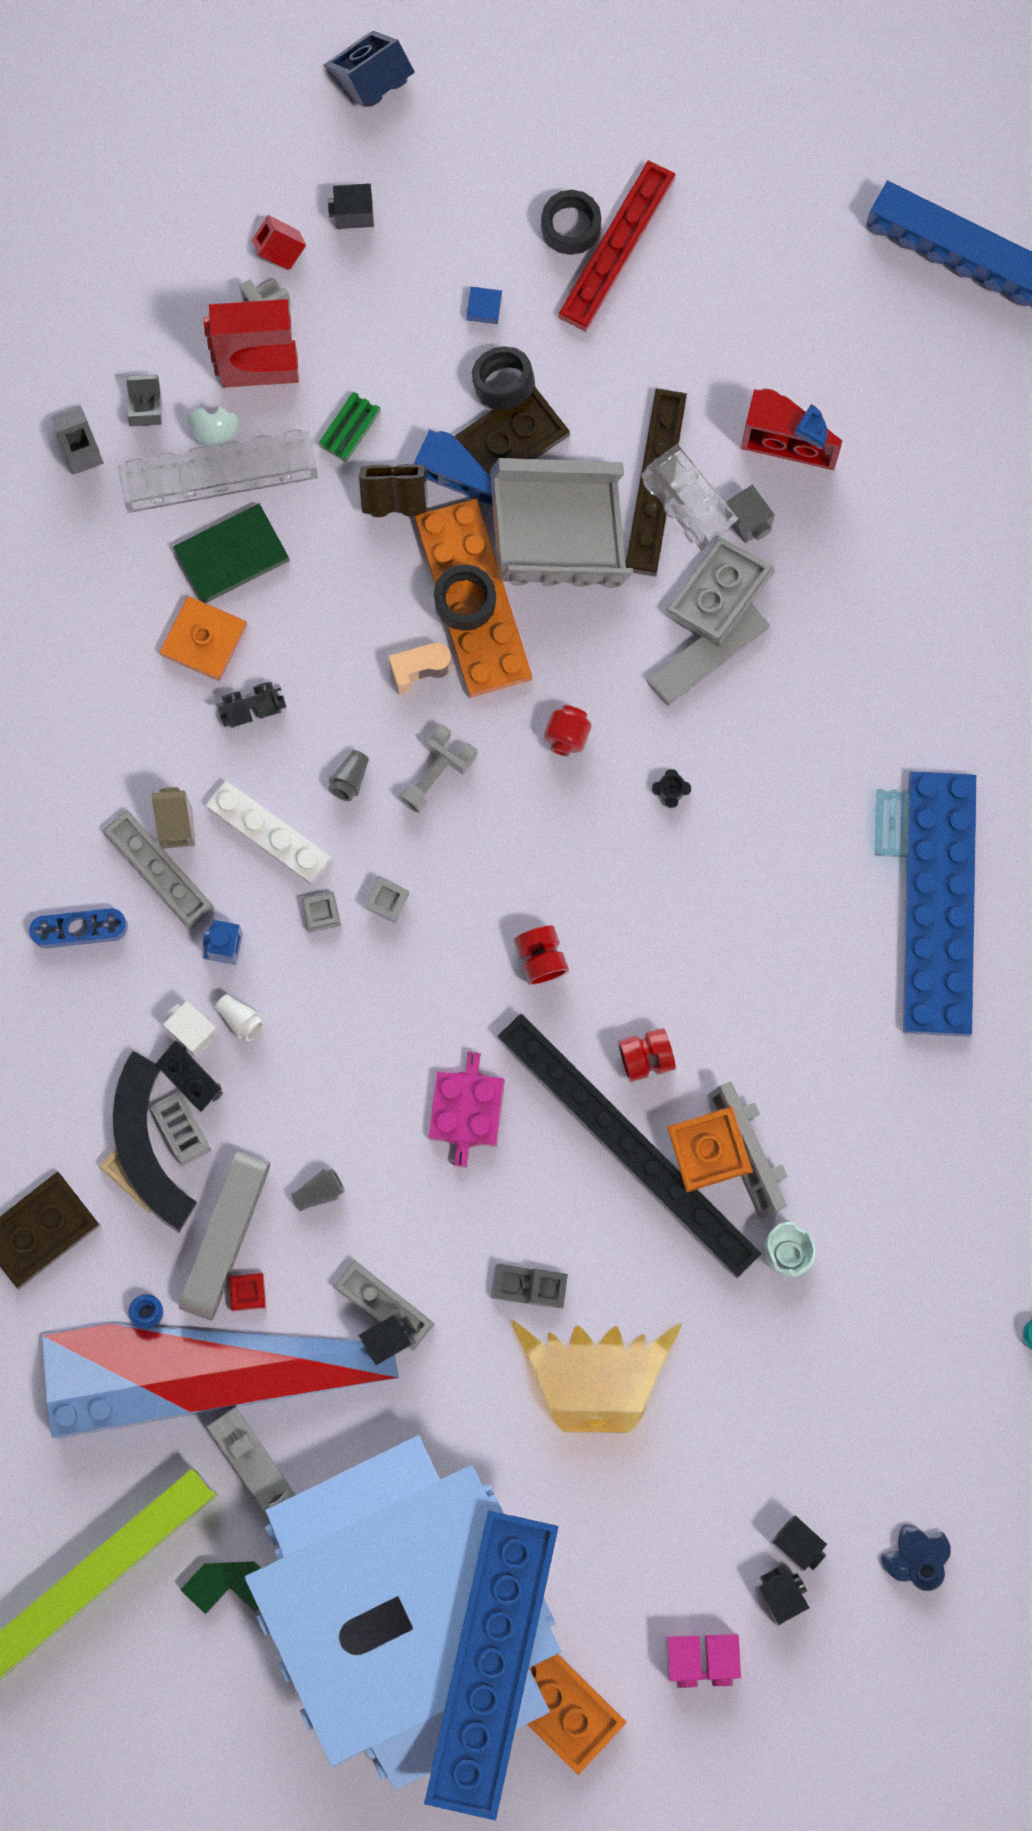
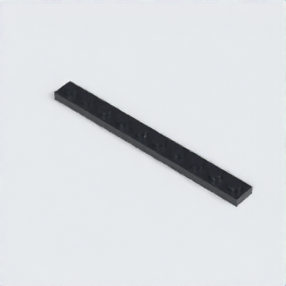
[497,1013,762,1279]

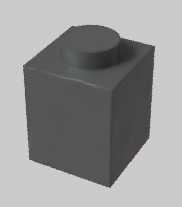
[724,484,775,543]

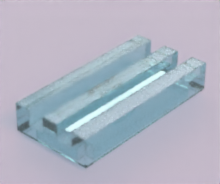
[874,789,910,858]

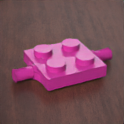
[429,1052,505,1168]

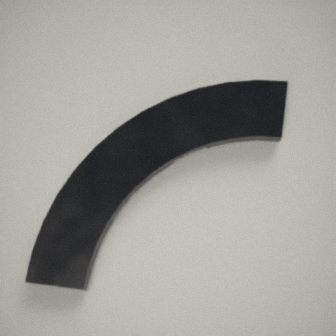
[113,1050,197,1233]

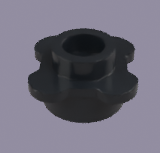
[652,769,691,808]

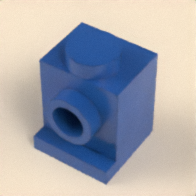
[202,920,243,965]

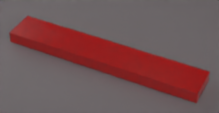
[558,160,676,332]

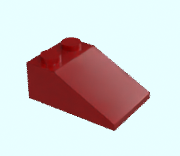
[740,388,843,471]

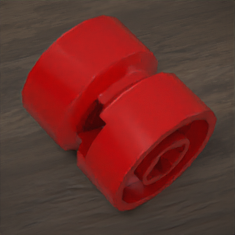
[514,925,569,985]
[618,1028,676,1083]

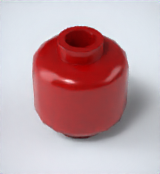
[544,705,592,757]

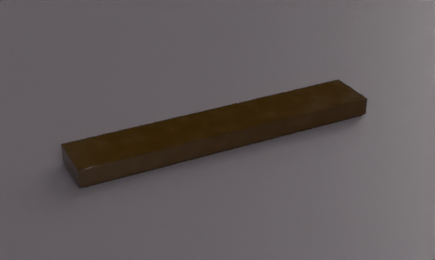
[625,388,687,577]

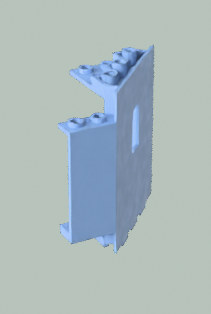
[244,1435,561,1790]

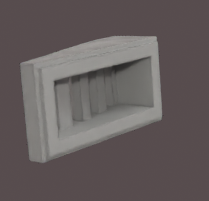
[150,1091,212,1167]

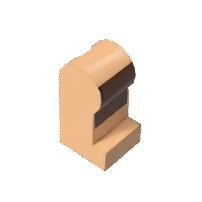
[388,643,452,695]

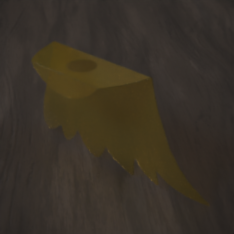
[511,1320,682,1433]

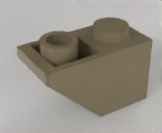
[151,787,195,849]

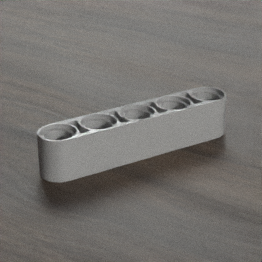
[179,1151,270,1321]

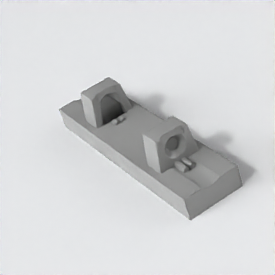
[707,1081,788,1219]
[207,1406,296,1517]

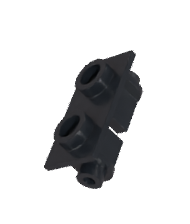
[217,681,287,728]
[155,1041,223,1112]

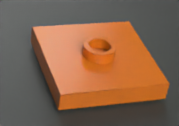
[159,596,248,682]
[667,1106,753,1192]

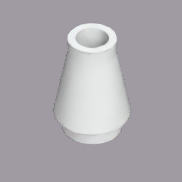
[215,994,265,1042]

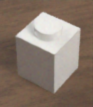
[163,1001,219,1058]

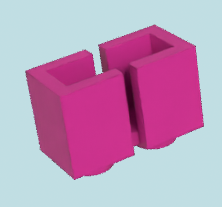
[666,1634,741,1688]

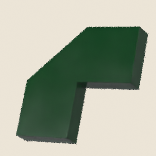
[180,1561,261,1614]

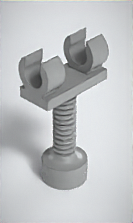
[398,724,478,813]

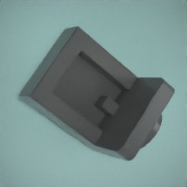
[126,374,162,427]

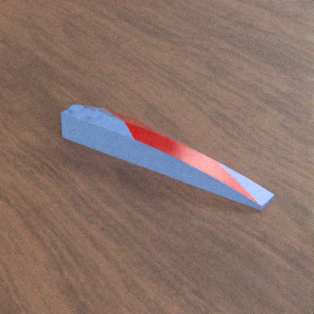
[42,1324,399,1439]

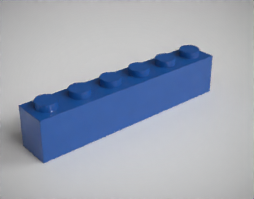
[866,180,1032,307]

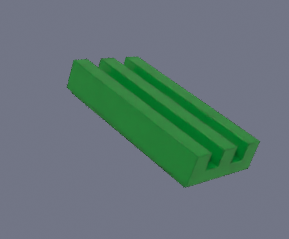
[319,391,381,462]

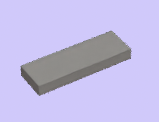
[333,1260,435,1351]

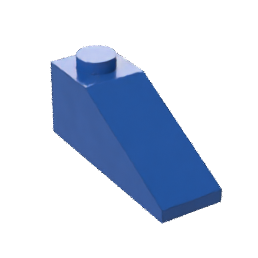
[414,430,493,507]

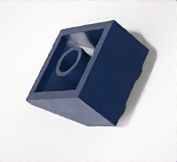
[324,31,415,107]

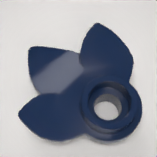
[881,1524,951,1592]

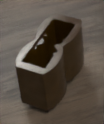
[359,464,428,517]

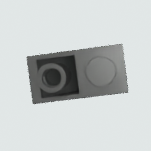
[51,405,104,475]

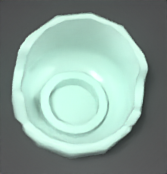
[187,406,241,447]
[764,1222,816,1278]

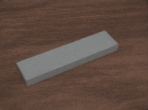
[648,604,770,706]
[102,809,214,930]

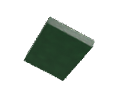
[173,503,290,603]

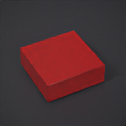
[229,1273,266,1312]

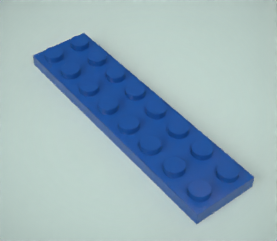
[903,771,977,1037]
[424,1510,559,1821]

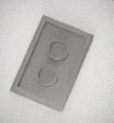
[665,537,775,646]

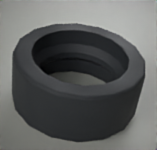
[541,189,602,255]
[472,346,535,410]
[434,564,496,631]

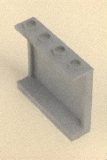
[490,458,633,588]

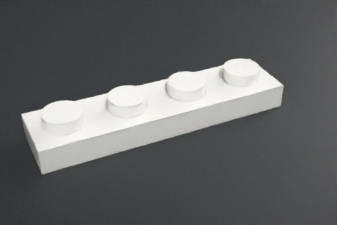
[206,780,332,886]

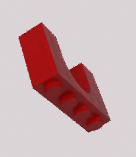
[203,299,299,388]

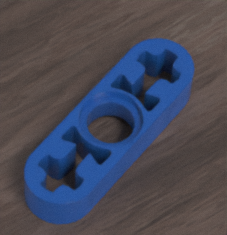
[29,908,128,948]

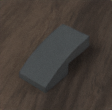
[491,1264,568,1308]

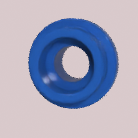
[129,1294,164,1329]

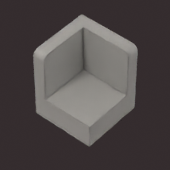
[239,279,291,306]

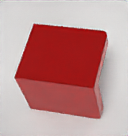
[252,215,306,270]

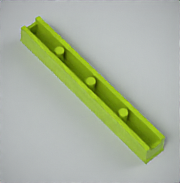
[0,1469,219,1681]

